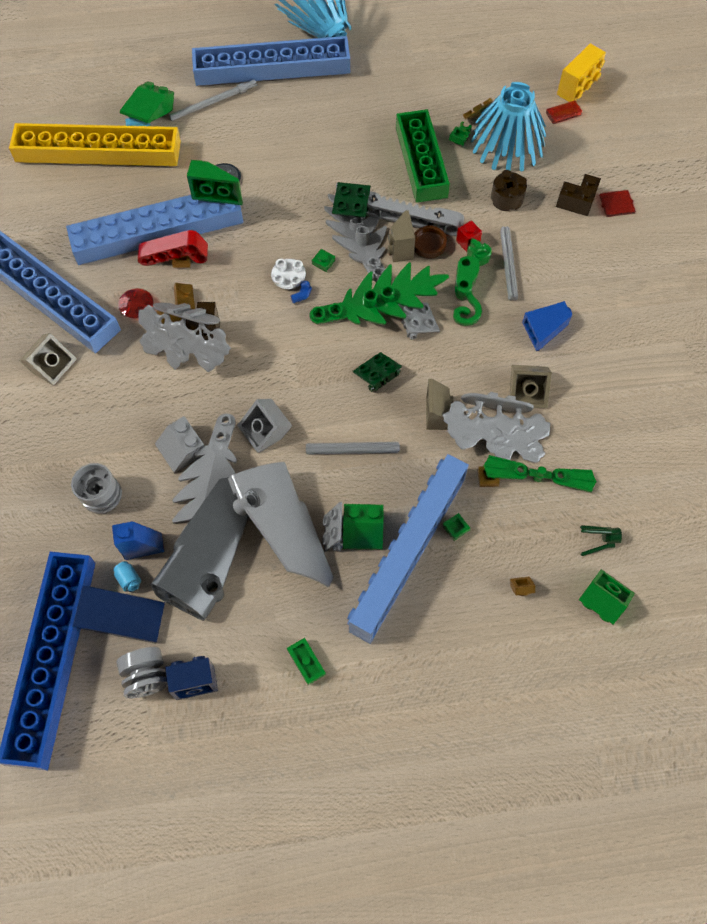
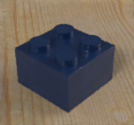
[165,656,218,700]

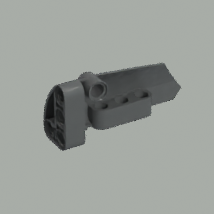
[151,477,249,621]

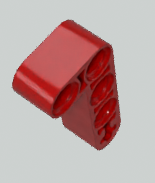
[138,230,208,266]

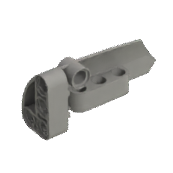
[228,462,333,587]

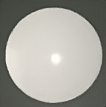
[271,259,306,289]

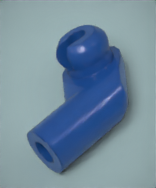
[290,281,312,304]

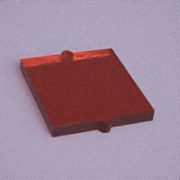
[599,190,636,217]

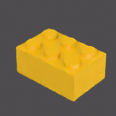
[557,43,606,103]

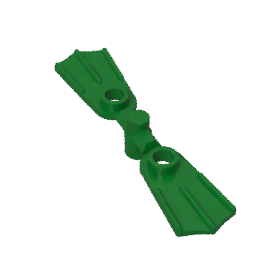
[483,455,597,493]

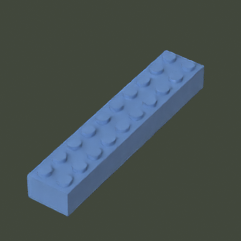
[192,36,350,86]
[66,195,243,265]
[0,231,121,354]
[347,454,469,644]

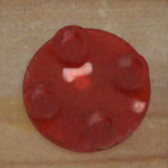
[118,288,154,319]

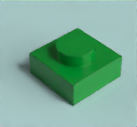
[312,249,335,272]
[442,513,470,541]

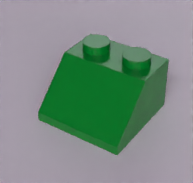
[343,504,384,550]
[579,569,635,625]

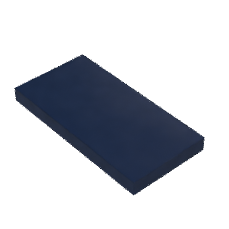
[72,585,165,644]

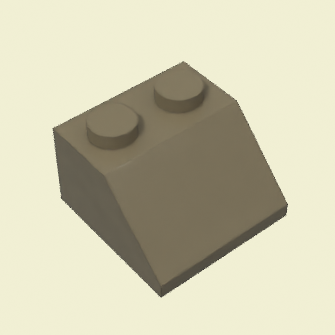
[388,210,415,262]
[19,333,77,385]
[510,365,552,408]
[426,379,453,430]

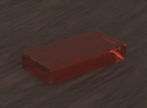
[546,100,582,124]

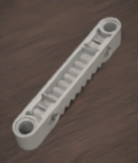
[367,191,464,236]

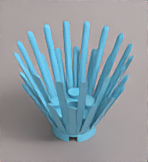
[274,0,351,38]
[471,82,546,172]

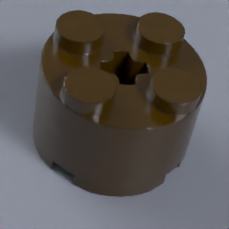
[491,170,527,211]

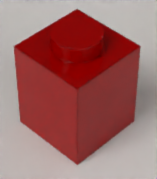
[456,220,482,252]

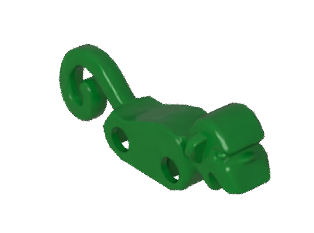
[453,238,492,326]

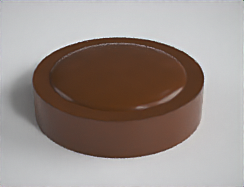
[414,225,447,259]

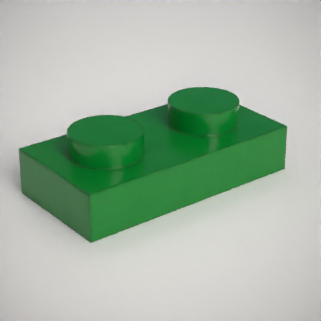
[287,637,326,685]

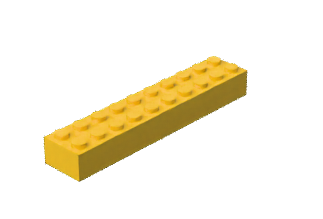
[9,123,181,166]

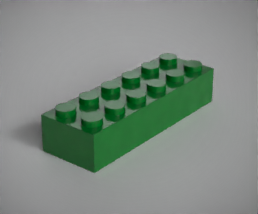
[396,109,450,203]

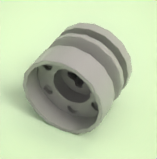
[71,463,122,514]
[116,647,168,699]

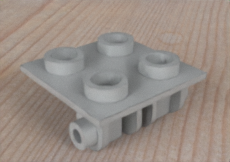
[398,303,440,340]
[322,502,344,552]

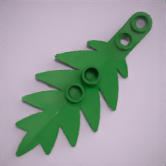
[309,262,449,325]

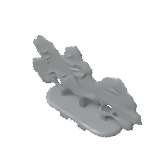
[139,303,231,372]
[443,392,550,463]

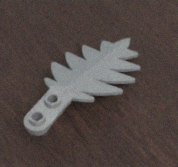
[324,183,387,282]
[172,414,237,535]

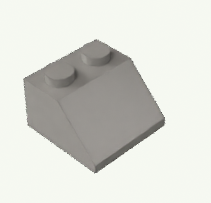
[237,399,292,453]
[155,416,204,474]

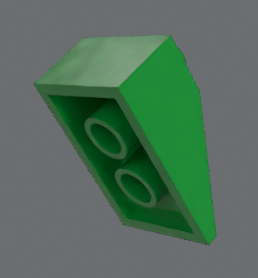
[120,81,174,123]
[187,160,243,205]

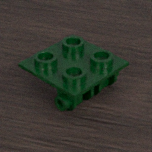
[332,182,371,218]
[352,352,402,392]

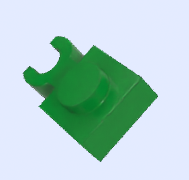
[449,121,472,146]

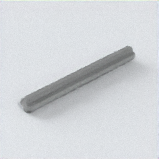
[500,226,518,300]
[306,442,400,454]

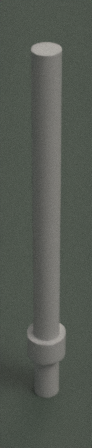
[169,79,257,121]

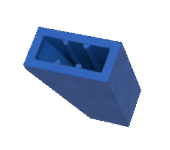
[522,301,572,351]
[112,521,165,560]

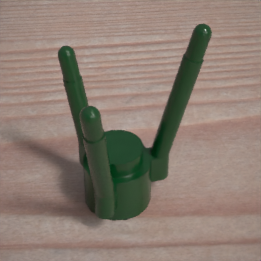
[580,525,622,556]

